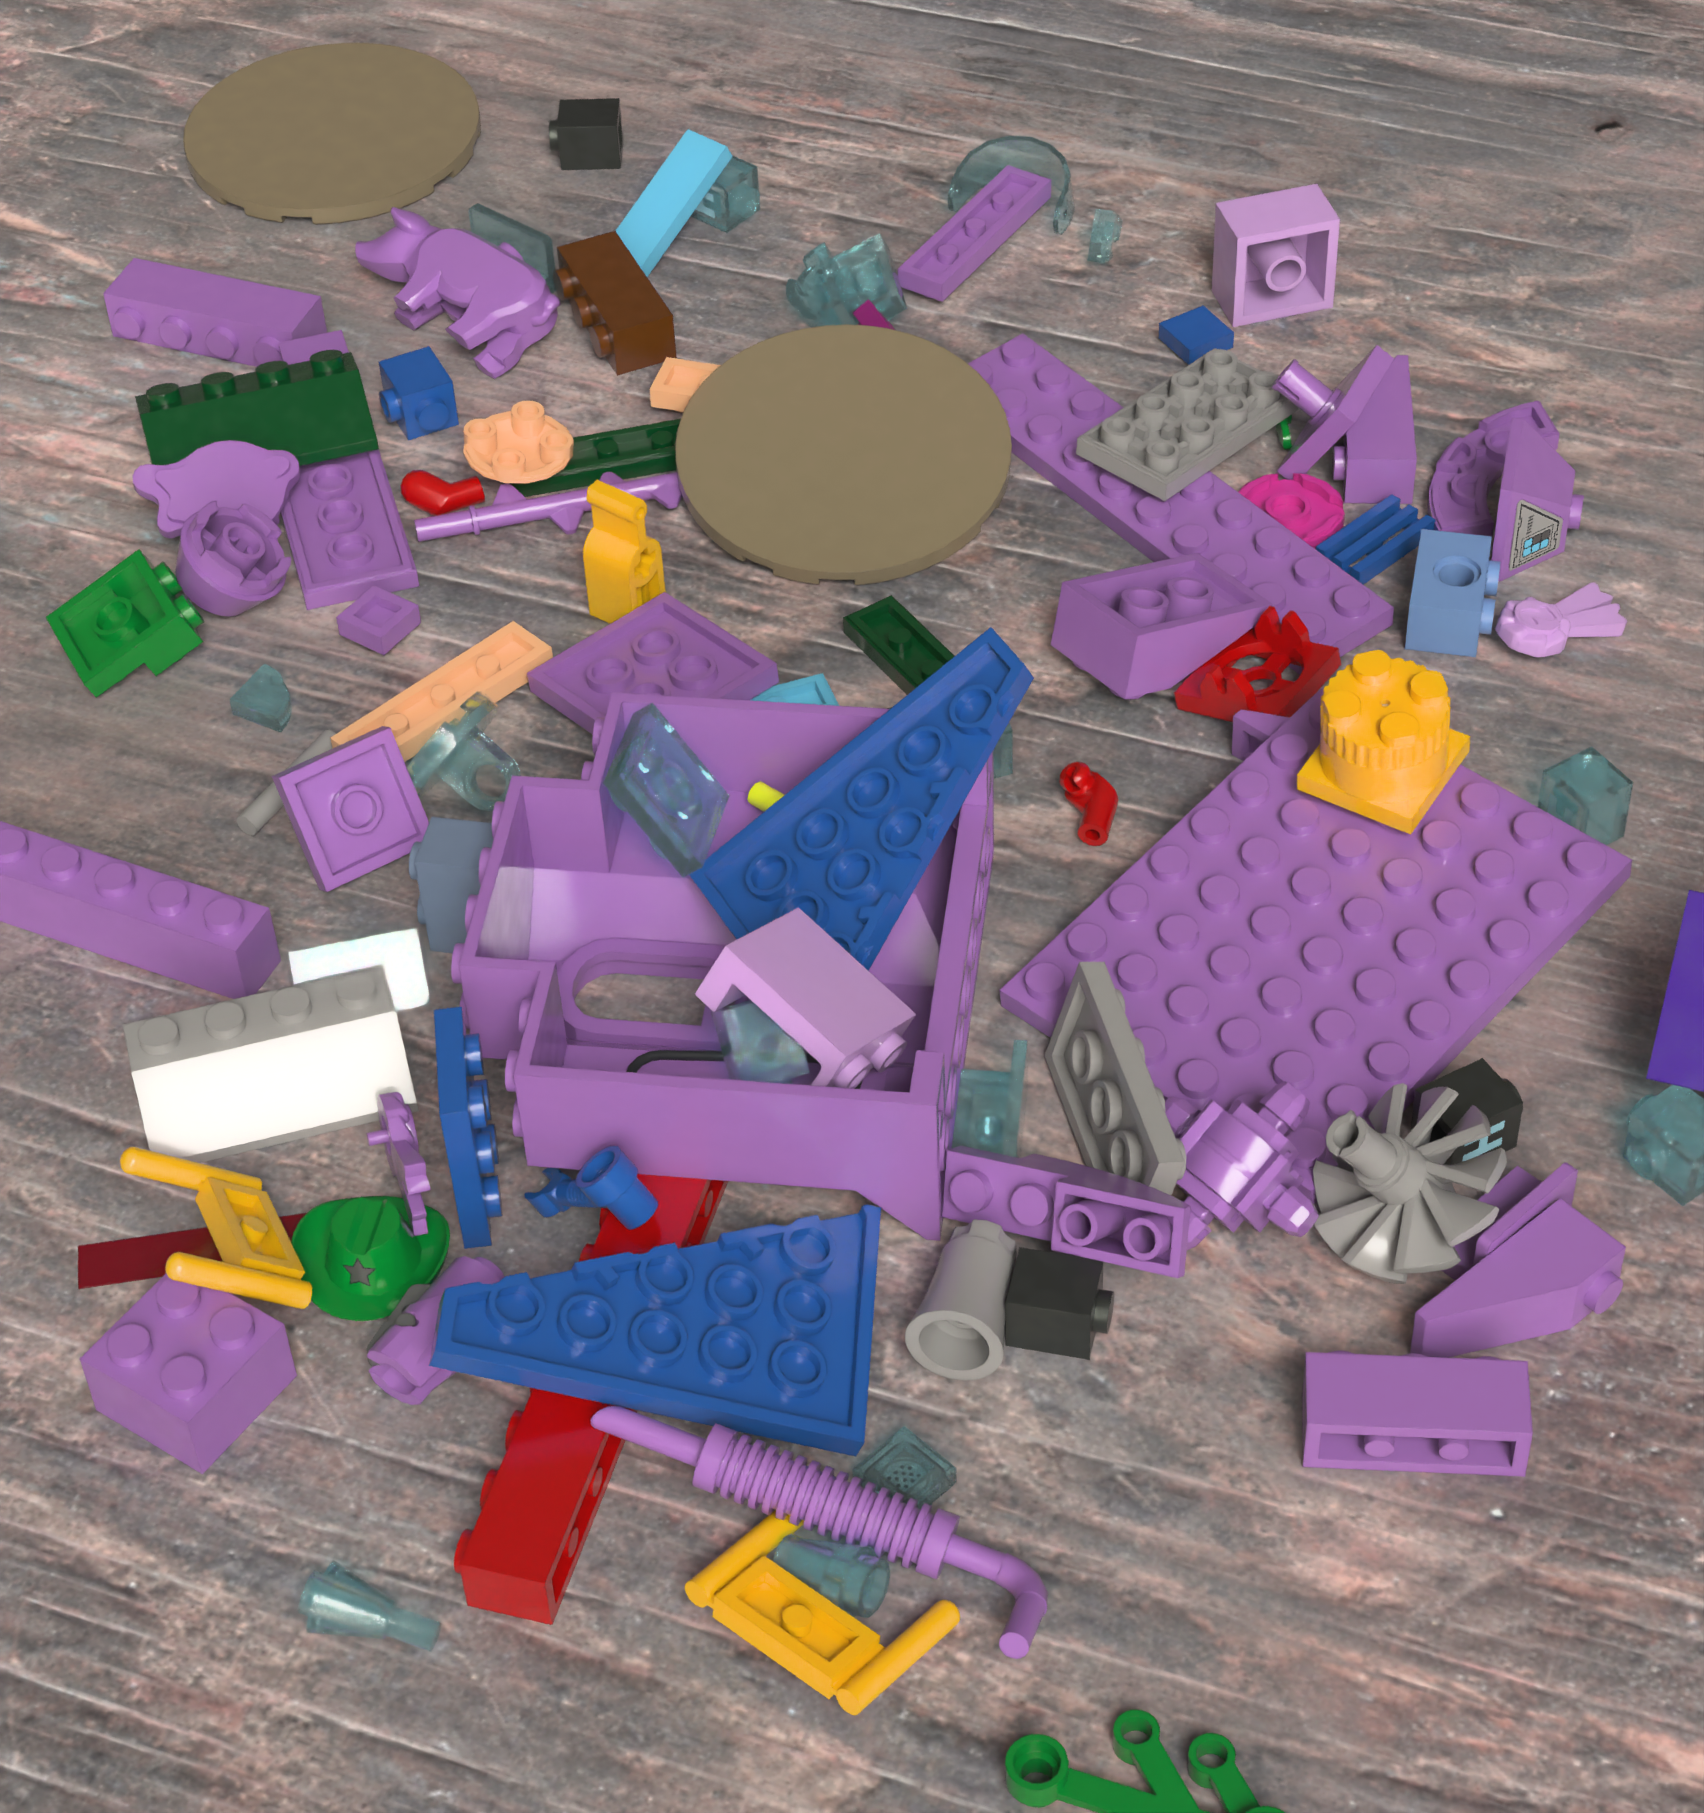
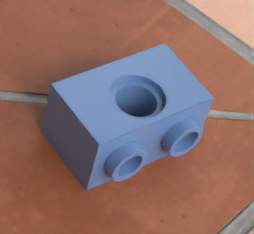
[1405,529,1501,657]

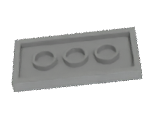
[1044,962,1186,1195]

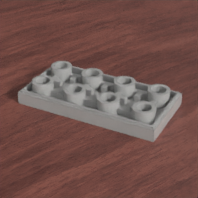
[1076,348,1300,501]

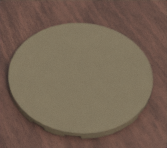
[183,43,481,224]
[675,324,1012,585]

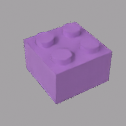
[80,1274,297,1474]

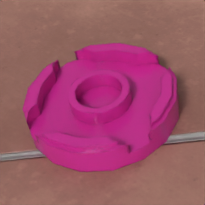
[1238,473,1345,549]

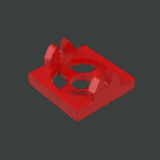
[1174,606,1341,722]

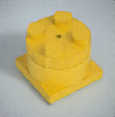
[1297,650,1470,835]

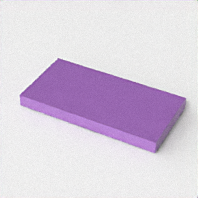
[280,449,419,610]

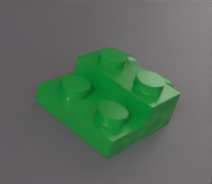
[46,549,204,698]

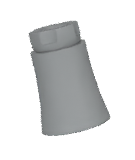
[905,1219,1017,1380]

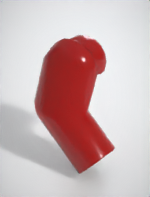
[400,470,485,516]
[1059,762,1118,846]

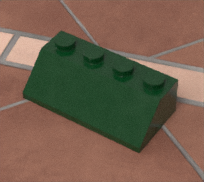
[135,350,379,466]

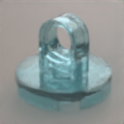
[407,691,521,811]

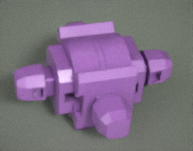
[1165,1081,1319,1250]

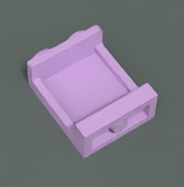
[695,907,916,1089]

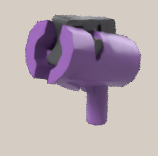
[367,1256,505,1405]

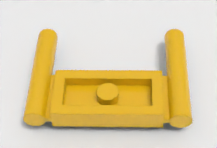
[120,1147,312,1309]
[685,1510,960,1715]

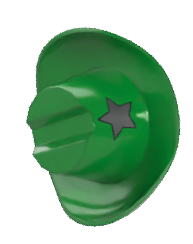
[291,1196,450,1321]

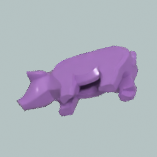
[355,207,561,379]

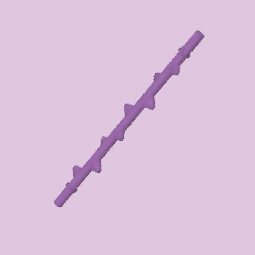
[414,472,682,542]

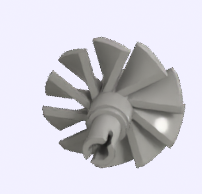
[1313,1083,1507,1284]

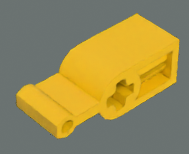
[583,480,666,624]

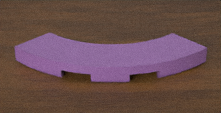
[1427,401,1559,536]

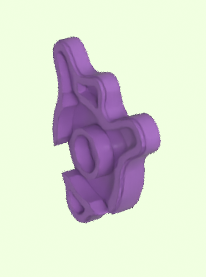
[132,440,300,539]

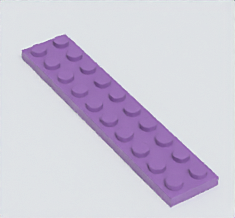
[968,333,1394,675]

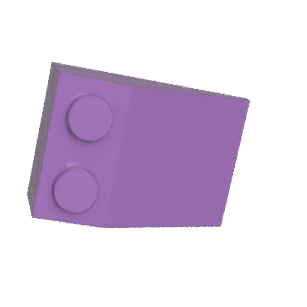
[1051,553,1273,699]

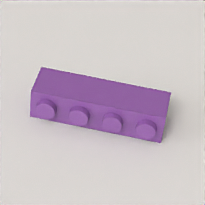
[103,258,327,367]

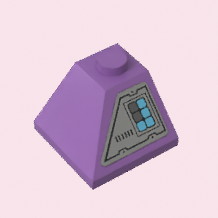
[1491,417,1584,581]

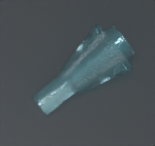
[298,1560,442,1652]

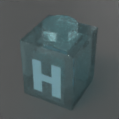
[691,155,760,233]
[1538,746,1633,845]

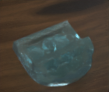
[786,233,908,327]

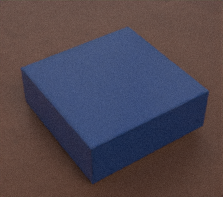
[1159,305,1234,365]

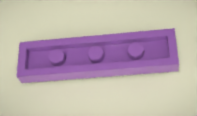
[898,165,1051,302]

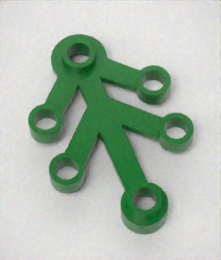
[1005,1710,1286,1813]

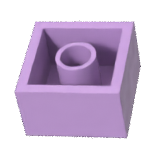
[1212,184,1340,327]

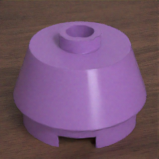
[175,501,291,616]

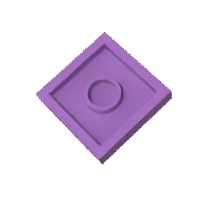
[1271,345,1394,480]
[272,726,429,892]

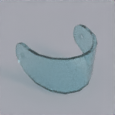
[948,136,1075,234]

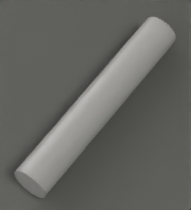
[236,730,336,836]

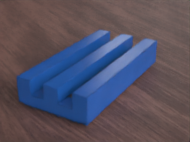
[1316,494,1436,585]

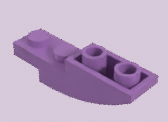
[942,1146,1191,1278]

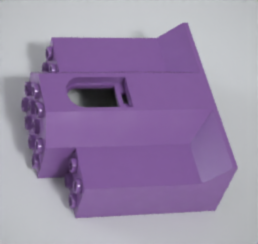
[451,692,994,1241]

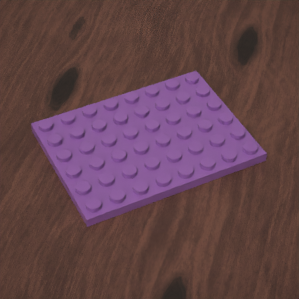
[1000,688,1632,1204]

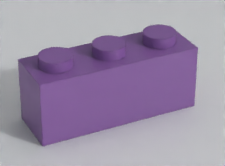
[1302,1351,1533,1477]

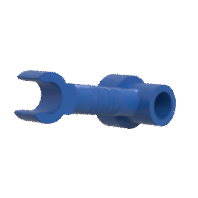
[524,1146,658,1230]

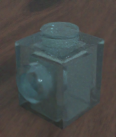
[711,1000,810,1084]
[1623,1085,1704,1206]

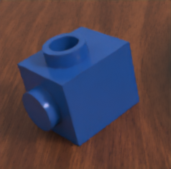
[379,346,459,441]

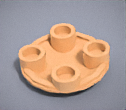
[463,401,574,484]

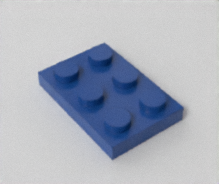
[434,1007,503,1249]

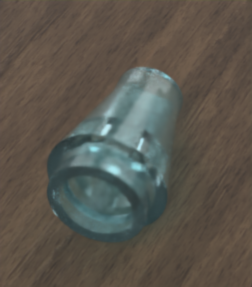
[773,1534,890,1618]

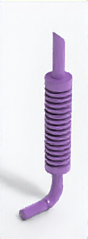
[591,1406,1048,1659]

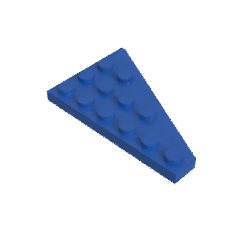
[688,627,1034,971]
[429,1205,881,1456]

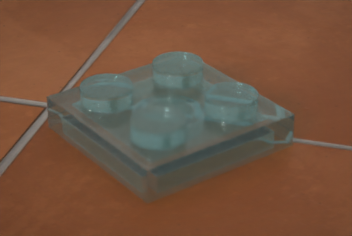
[603,703,730,877]

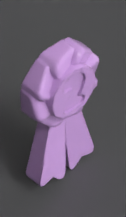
[1495,582,1627,658]

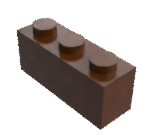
[553,231,677,376]

